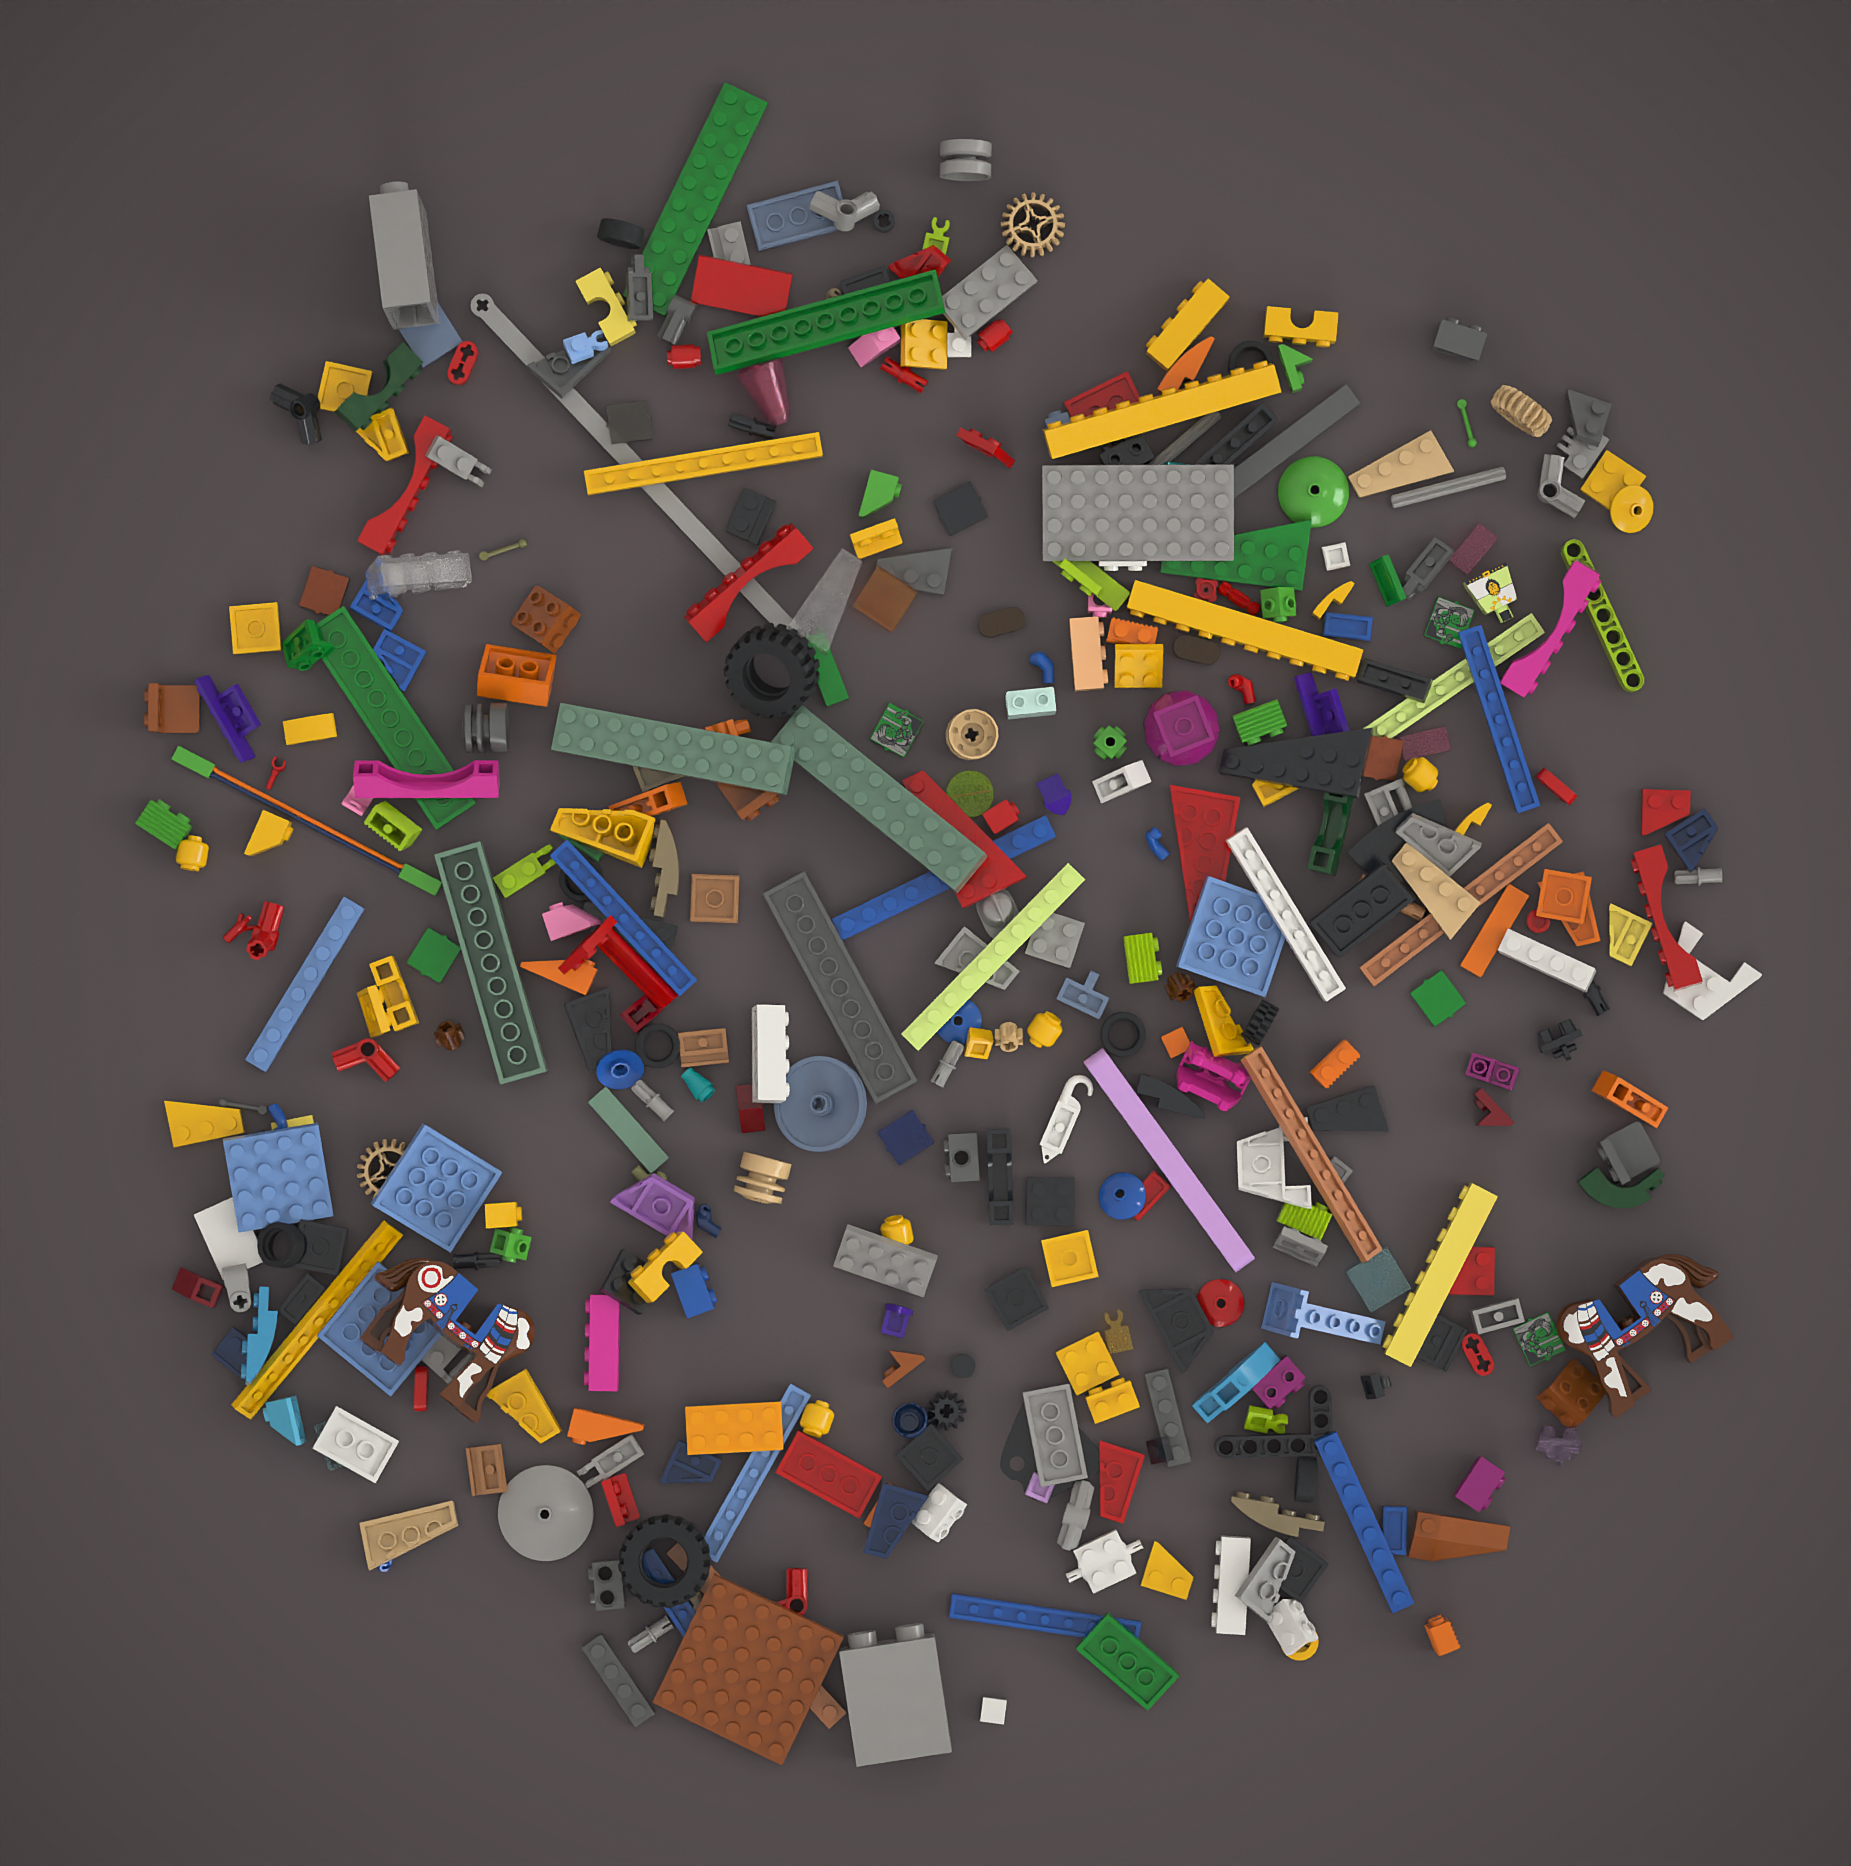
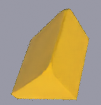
[964,1027,994,1060]

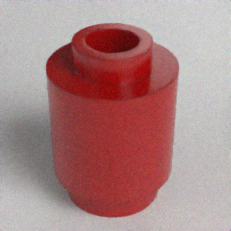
[977,318,1013,353]
[667,344,701,369]

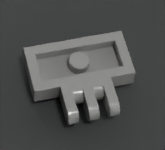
[1556,427,1610,480]

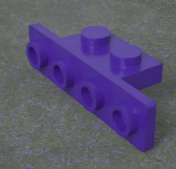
[1294,672,1349,736]
[194,675,261,763]

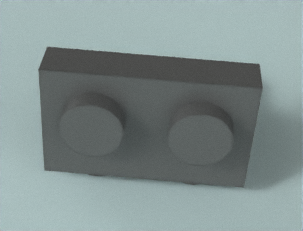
[1597,1121,1660,1185]

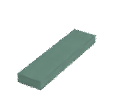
[588,1086,669,1174]

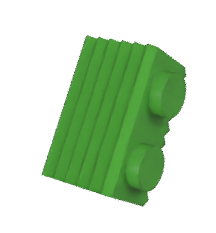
[1232,699,1287,745]
[135,799,193,850]

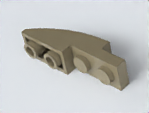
[649,820,680,918]
[1230,1491,1325,1537]

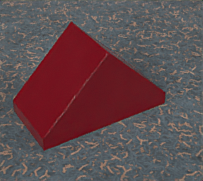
[620,995,664,1033]

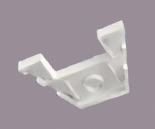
[1663,921,1762,1020]
[1237,1117,1312,1209]

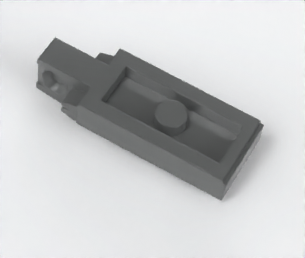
[626,255,653,321]
[1403,537,1455,600]

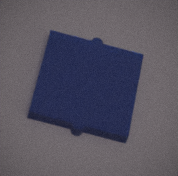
[878,1110,934,1165]

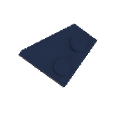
[1665,808,1718,873]
[659,1440,722,1484]

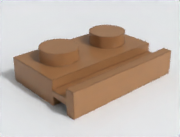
[678,1028,729,1067]
[465,1444,507,1496]

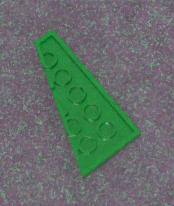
[1160,519,1312,591]

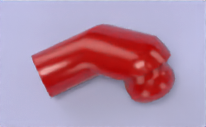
[1228,674,1256,705]

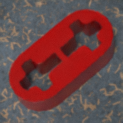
[447,341,479,386]
[1535,768,1577,806]
[1461,1333,1494,1376]
[414,1366,429,1412]

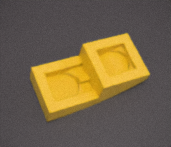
[1311,581,1355,620]
[283,713,337,745]
[1454,803,1492,835]

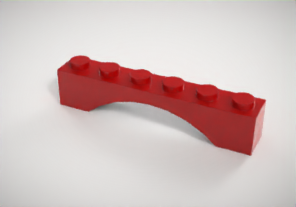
[357,415,453,557]
[684,523,814,643]
[1630,845,1703,992]

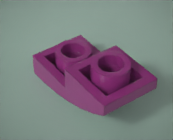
[1465,1052,1520,1091]

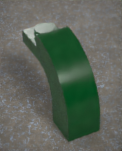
[1577,1167,1665,1208]

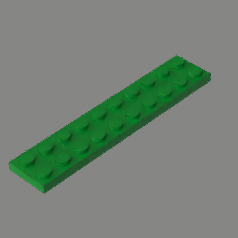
[622,82,768,317]
[707,269,946,375]
[315,606,476,830]

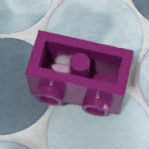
[1251,1355,1306,1409]
[1453,1455,1506,1512]

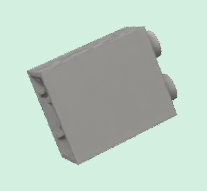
[369,181,440,330]
[839,1623,952,1767]

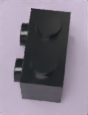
[1098,433,1155,465]

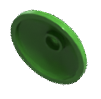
[1278,456,1349,528]

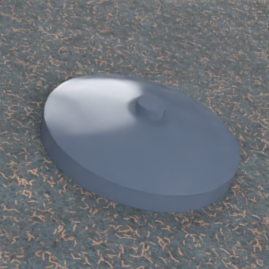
[774,1056,867,1152]

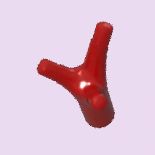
[223,914,255,943]

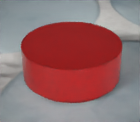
[1526,909,1550,933]

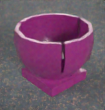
[1143,690,1220,767]

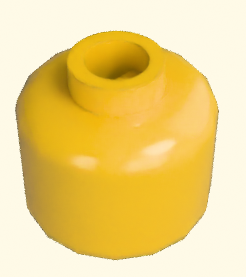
[1402,757,1438,792]
[176,835,209,871]
[1027,1011,1062,1048]
[880,1215,914,1245]
[800,1400,834,1438]

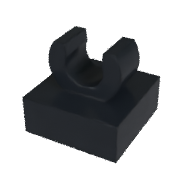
[1361,1373,1392,1400]

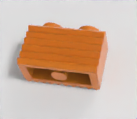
[1106,617,1158,644]
[1309,1039,1360,1088]
[1424,1614,1460,1656]

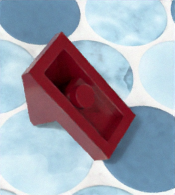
[736,1084,766,1133]
[1472,1088,1514,1126]

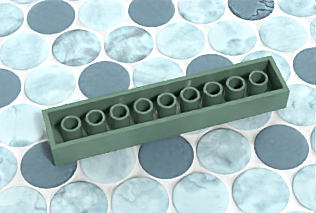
[551,703,796,795]
[771,705,988,894]
[434,841,548,1085]

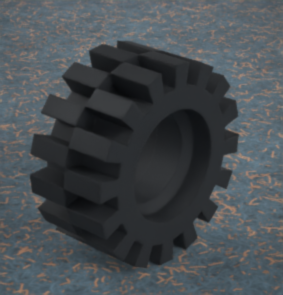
[1242,999,1279,1046]

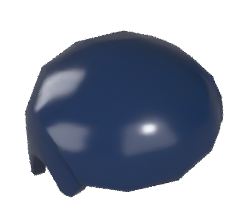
[892,1402,928,1439]

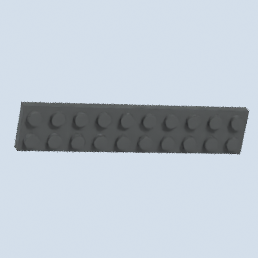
[763,871,917,1104]

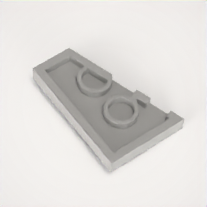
[1396,813,1482,877]
[934,926,1020,990]
[1235,1537,1295,1623]

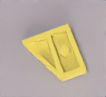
[1609,904,1653,967]

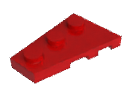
[1099,1440,1145,1523]

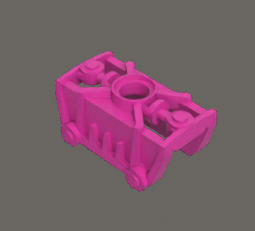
[1176,1041,1251,1111]

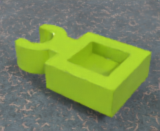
[923,217,950,255]
[1244,1405,1288,1434]

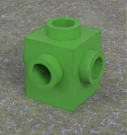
[1260,587,1296,623]
[1093,725,1127,761]
[490,1227,532,1263]

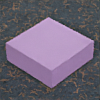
[1025,1472,1054,1503]

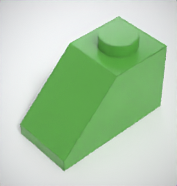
[859,470,902,519]

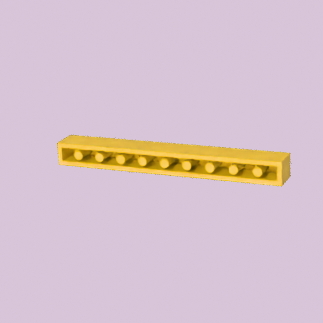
[1042,360,1281,459]
[1126,580,1363,681]

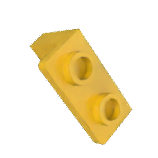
[850,518,902,559]
[1085,1377,1140,1424]

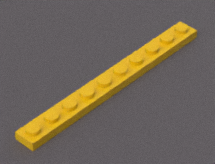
[584,432,823,495]
[231,1220,403,1420]

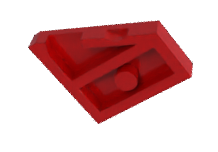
[888,245,951,279]
[956,427,1015,469]
[1641,789,1691,836]

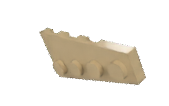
[1347,430,1454,498]
[1391,842,1481,940]
[359,1501,458,1570]

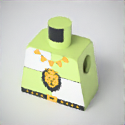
[1463,562,1517,623]

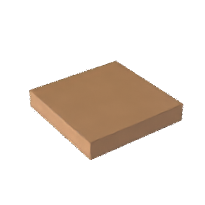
[690,874,740,923]

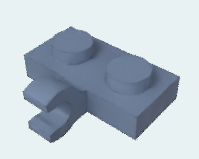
[1056,970,1109,1019]

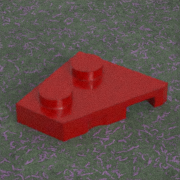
[1448,1247,1495,1295]

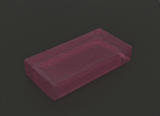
[1449,523,1498,575]
[1399,726,1451,761]

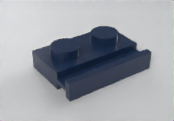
[211,1327,271,1381]

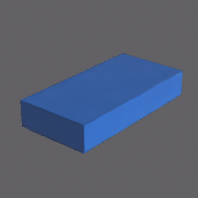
[1323,612,1373,641]
[1382,1506,1407,1555]

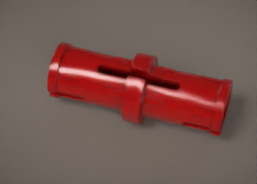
[880,356,928,394]

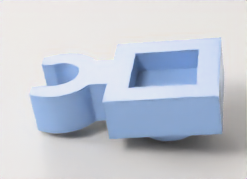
[563,330,608,364]

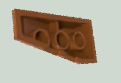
[1408,1510,1510,1561]

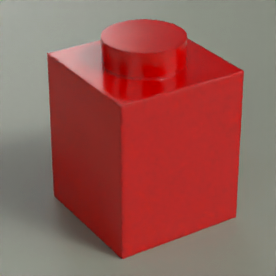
[982,799,1020,835]

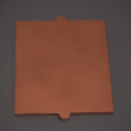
[299,566,350,615]
[1364,735,1404,781]

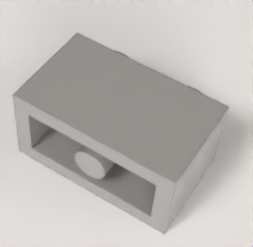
[1470,1298,1525,1334]

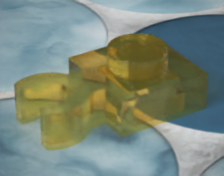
[1104,1310,1133,1354]

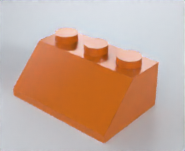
[477,644,557,707]

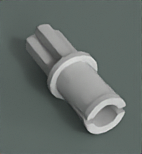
[1674,867,1722,886]
[930,1040,964,1088]
[631,1080,674,1122]
[627,1615,674,1653]

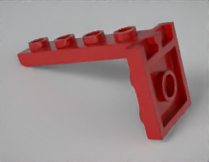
[558,915,678,1009]

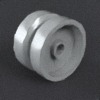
[940,139,992,181]

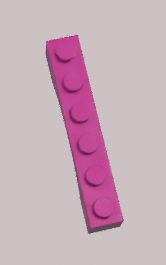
[1500,559,1601,698]
[353,760,500,798]

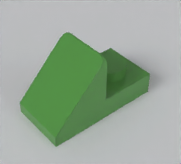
[1277,344,1313,394]

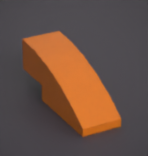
[1156,336,1215,395]

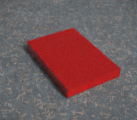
[1063,371,1140,417]

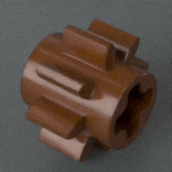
[1164,972,1196,1002]
[434,1021,465,1051]

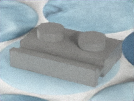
[707,221,751,265]
[1273,1226,1328,1267]

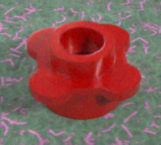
[1194,578,1219,603]

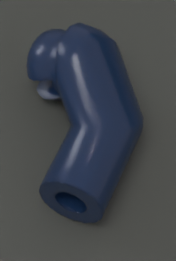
[695,1204,722,1238]

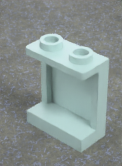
[1005,687,1056,720]

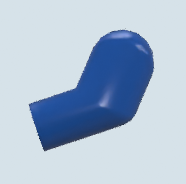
[1029,651,1054,684]
[268,1104,288,1130]

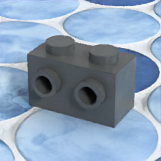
[1431,317,1488,364]

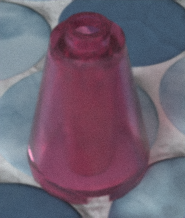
[737,358,791,426]

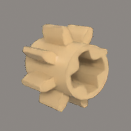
[995,1022,1023,1052]

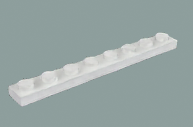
[1225,827,1346,1002]

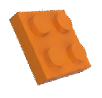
[1536,869,1592,924]

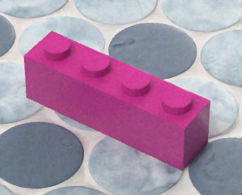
[584,1294,620,1391]

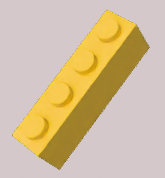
[1146,279,1230,372]

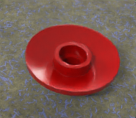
[1197,1279,1244,1327]

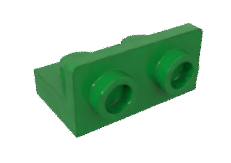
[281,619,332,671]

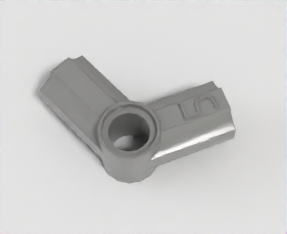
[809,191,880,231]
[1537,454,1585,519]
[1057,1480,1095,1551]

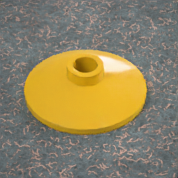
[1610,485,1653,533]

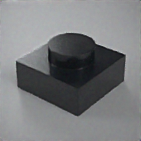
[1146,1437,1174,1465]

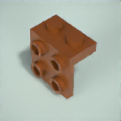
[511,585,582,654]
[144,683,200,733]
[717,782,781,822]
[1536,1359,1606,1430]

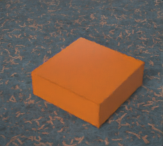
[1161,1027,1190,1058]

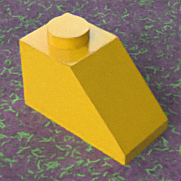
[244,810,293,856]
[485,1202,522,1228]

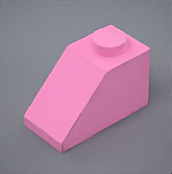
[848,327,901,368]
[542,902,602,941]

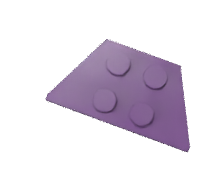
[610,1173,695,1241]

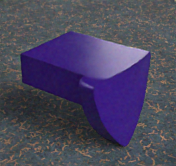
[1036,773,1071,815]
[881,1303,913,1339]

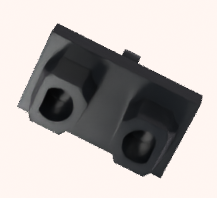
[1537,1019,1583,1061]

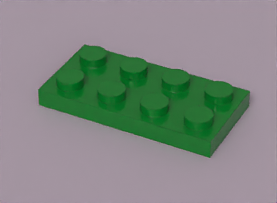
[1076,1612,1179,1711]

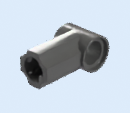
[657,294,697,345]

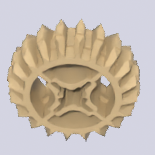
[1001,192,1065,257]
[1491,385,1552,437]
[357,1139,406,1199]

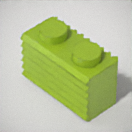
[364,801,422,851]
[1123,933,1162,984]
[1276,1202,1333,1241]

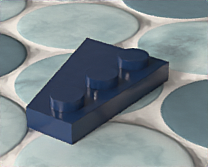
[863,1483,929,1559]

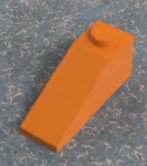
[608,782,688,817]
[520,958,598,996]
[1591,1070,1668,1128]
[567,1407,645,1445]

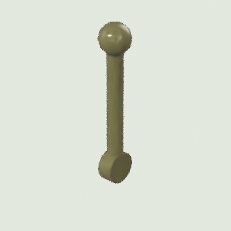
[479,539,527,561]

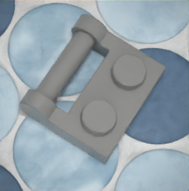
[1363,778,1413,826]
[421,1335,474,1384]

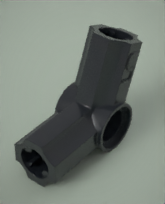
[270,383,322,444]

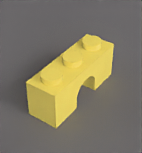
[576,267,637,346]

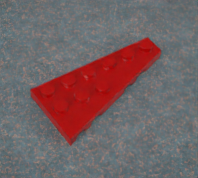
[902,770,1028,909]

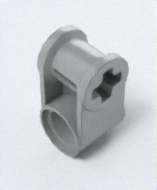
[222,1263,251,1312]

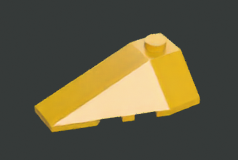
[550,808,655,868]

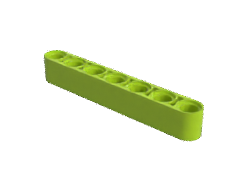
[1561,539,1644,693]

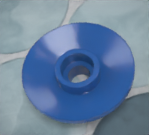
[937,1000,982,1044]
[596,1050,644,1089]
[1099,1172,1146,1220]

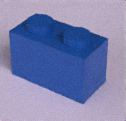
[671,1263,717,1319]

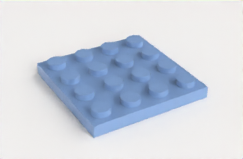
[1176,876,1285,997]
[223,1123,334,1232]
[371,1123,503,1253]
[317,1262,441,1396]

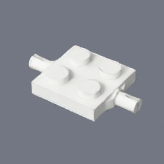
[1066,1529,1143,1594]

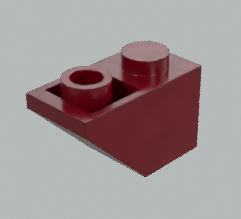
[172,1267,225,1308]

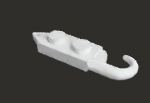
[1039,1075,1093,1163]

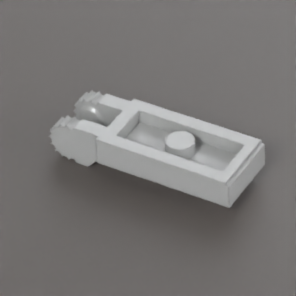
[425,435,492,487]
[576,1434,645,1488]

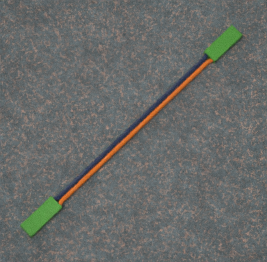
[172,746,442,896]

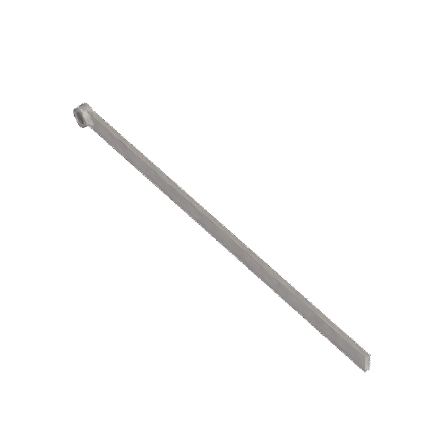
[470,293,801,631]

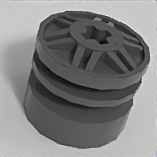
[462,703,509,753]

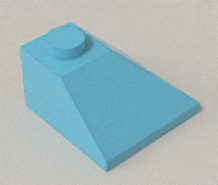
[263,1395,307,1446]

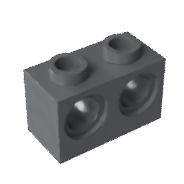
[588,1559,626,1611]

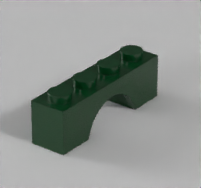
[334,342,423,432]
[1307,793,1354,876]

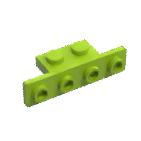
[1042,552,1130,611]

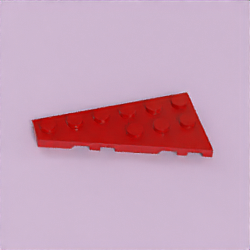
[1169,785,1240,923]

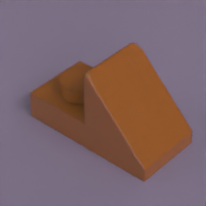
[882,1350,926,1388]

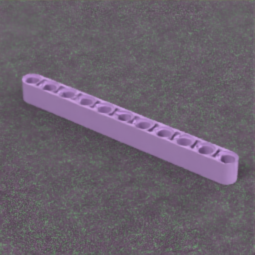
[1083,1048,1255,1272]

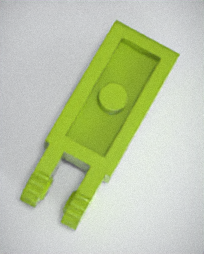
[493,844,557,898]

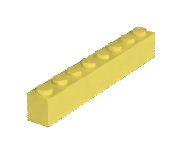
[1382,1183,1498,1367]

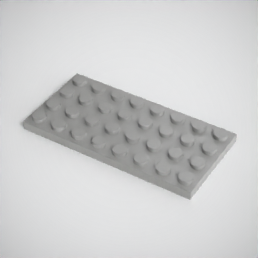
[1042,464,1234,561]

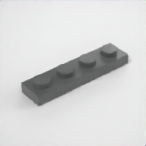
[1145,1368,1191,1467]
[582,1634,655,1727]

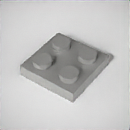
[1025,913,1085,968]

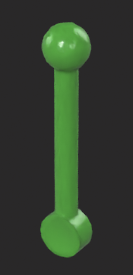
[1457,399,1477,447]

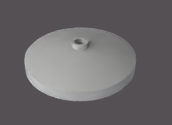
[498,1465,594,1561]

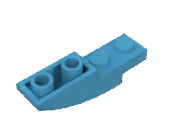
[241,1287,278,1385]
[1192,1341,1281,1424]

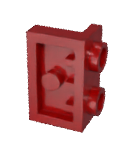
[601,1473,640,1527]

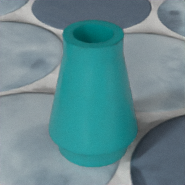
[681,1067,716,1103]

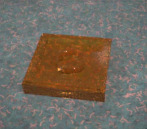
[853,566,918,632]

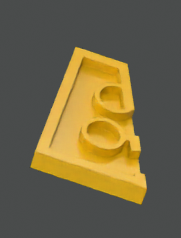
[1193,985,1254,1057]
[164,1101,245,1147]
[486,1369,563,1444]

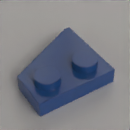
[350,569,403,632]
[373,629,427,692]

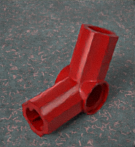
[246,901,285,960]
[331,1038,401,1082]
[775,1568,808,1615]

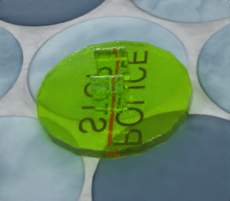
[947,770,994,818]

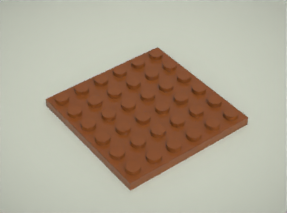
[653,1573,844,1765]

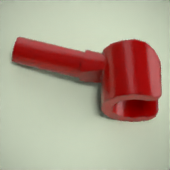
[265,756,286,790]

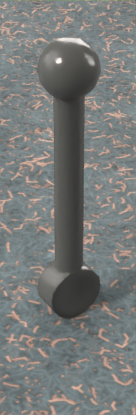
[218,1098,268,1115]

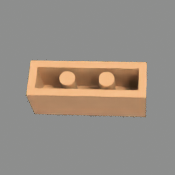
[1069,616,1108,692]

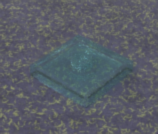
[1346,1247,1411,1313]

